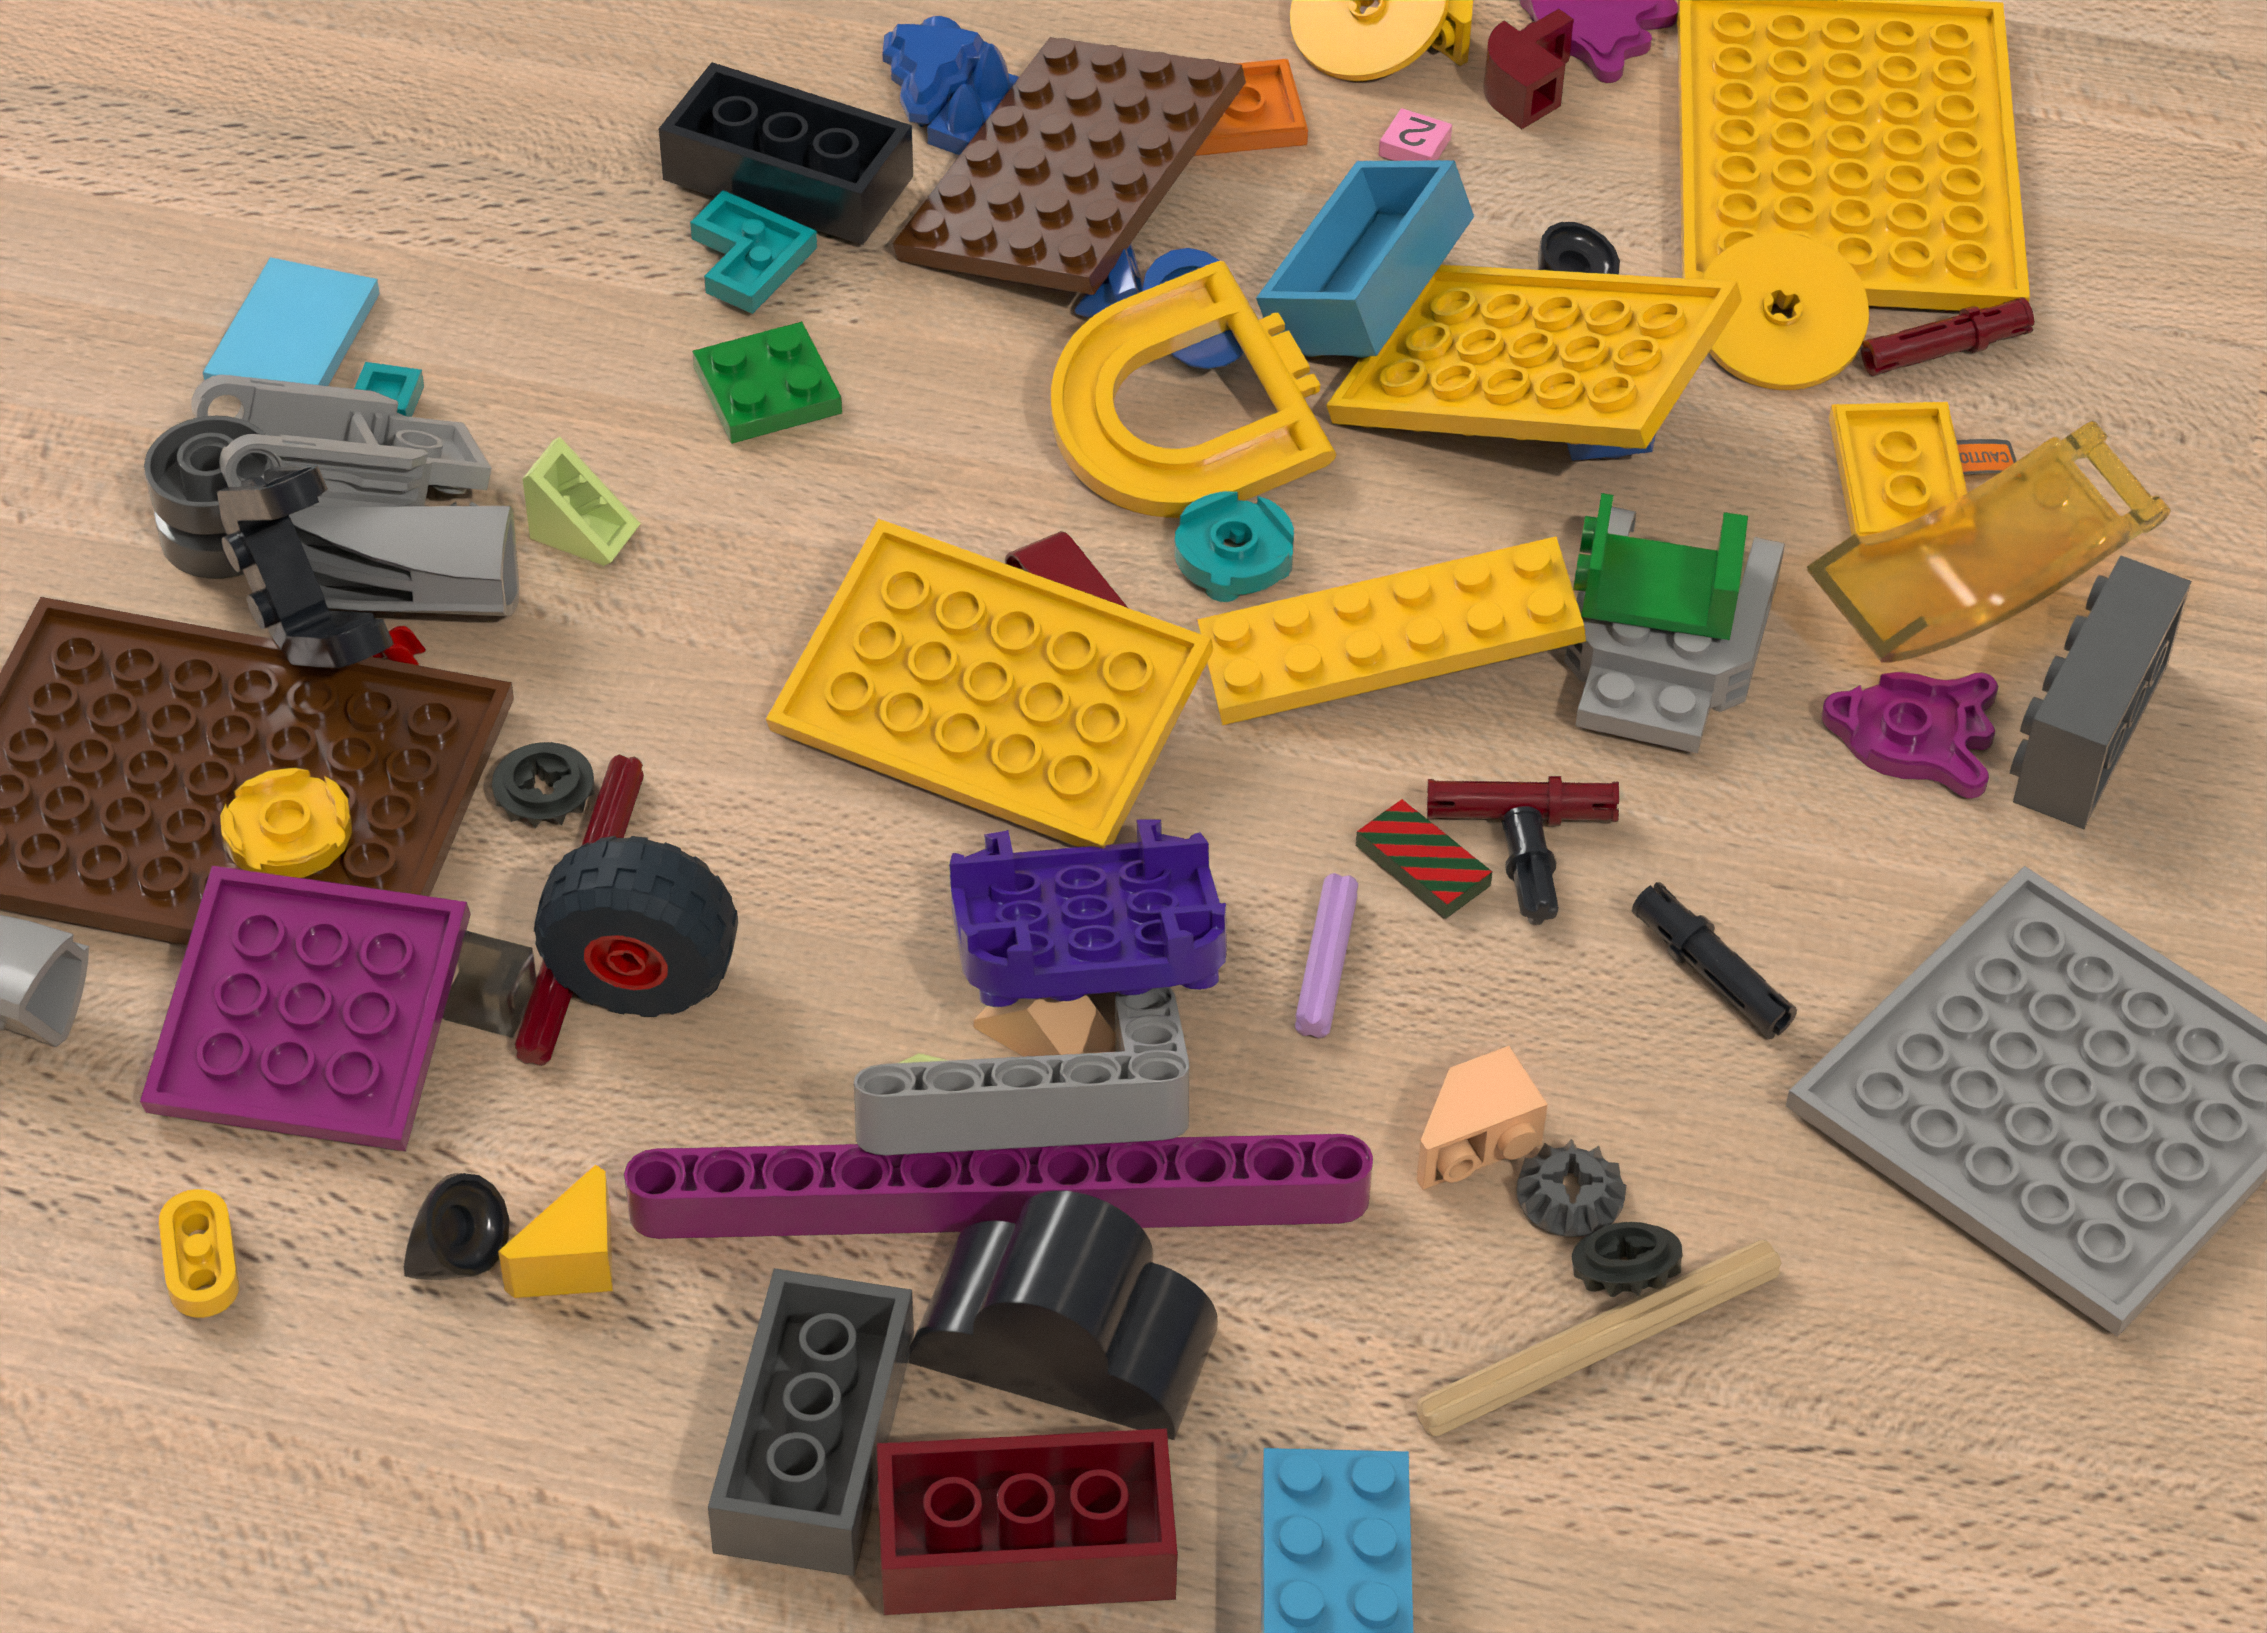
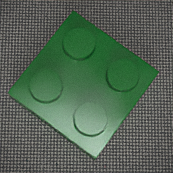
[692,321,842,444]

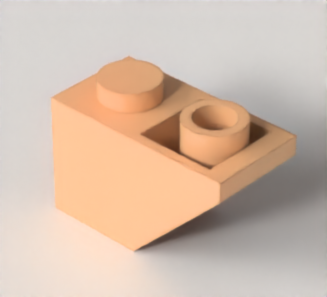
[1417,1046,1547,1190]

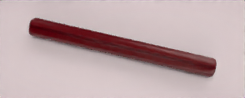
[514,754,644,1066]

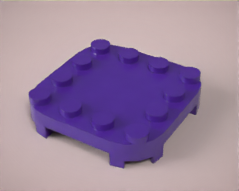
[949,819,1227,1007]

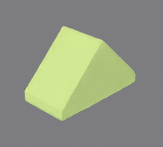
[523,437,641,566]

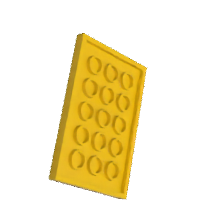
[1326,264,1742,449]
[766,518,1213,849]

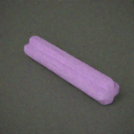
[1295,873,1358,1038]

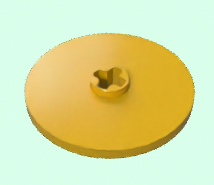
[1290,0,1449,81]
[1702,233,1869,390]

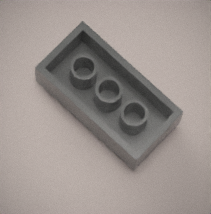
[2010,555,2192,829]
[708,1268,914,1576]

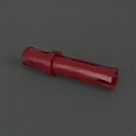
[1861,297,2035,377]
[1427,776,1619,826]

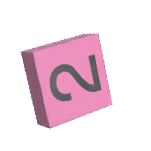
[1379,108,1452,161]

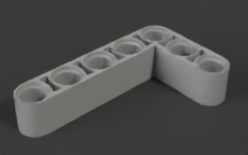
[854,987,1189,1155]

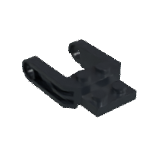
[217,465,394,668]

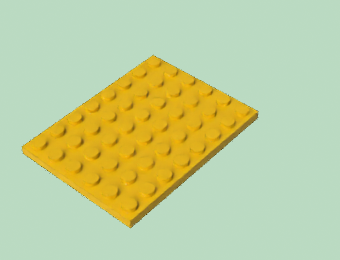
[1677,0,2030,311]

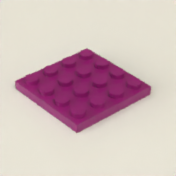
[140,866,471,1152]

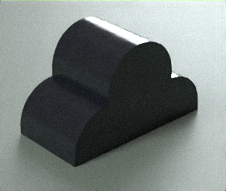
[909,1191,1218,1440]

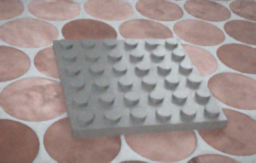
[1786,866,2267,1337]

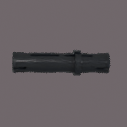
[1632,882,1797,1039]

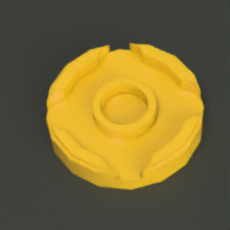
[220,768,352,878]

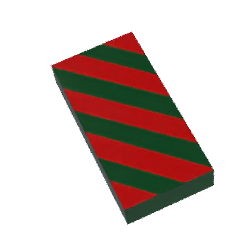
[1356,799,1493,919]

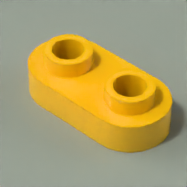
[159,1189,239,1318]

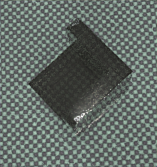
[443,931,537,1038]

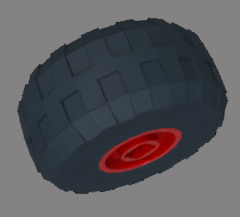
[533,836,738,1017]

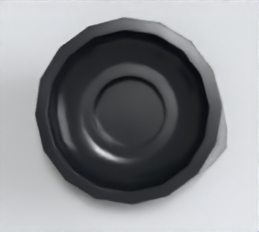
[1538,222,1620,275]
[404,1173,510,1280]

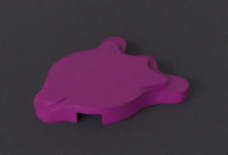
[1520,0,1678,83]
[1822,672,1999,799]

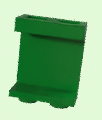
[1573,493,1748,640]

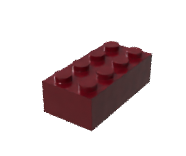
[877,1428,1178,1615]

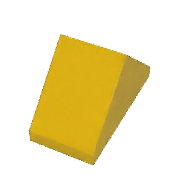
[498,1164,613,1298]

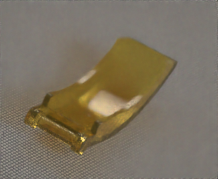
[1807,421,2171,663]

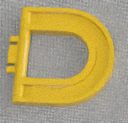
[1051,261,1337,518]

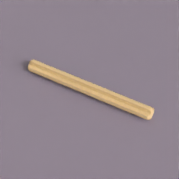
[1416,1240,1782,1436]

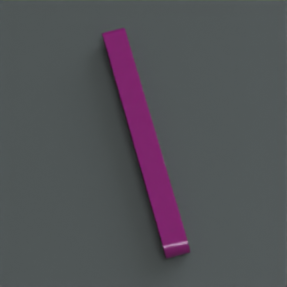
[624,1134,1373,1239]

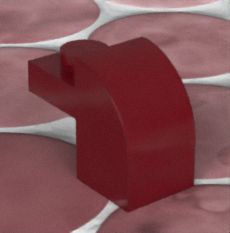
[1484,8,1574,129]

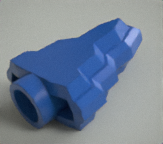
[882,16,989,127]

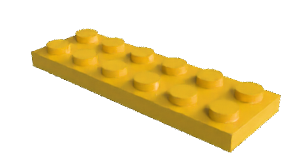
[1197,536,1586,726]

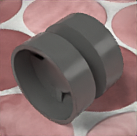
[144,415,270,579]

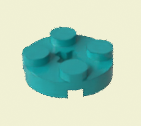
[1174,491,1294,602]

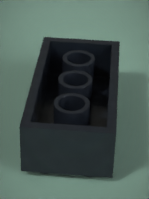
[659,62,913,245]

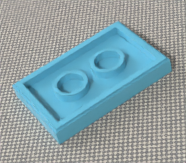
[203,257,380,386]

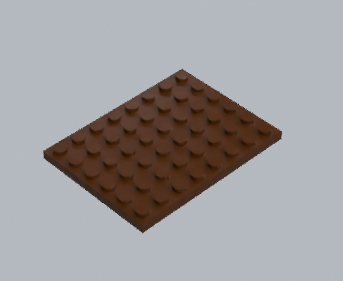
[0,597,514,945]

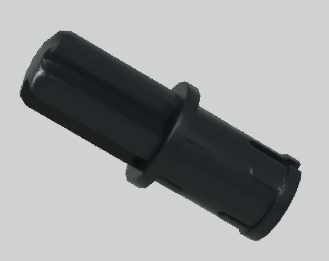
[1502,806,1559,925]

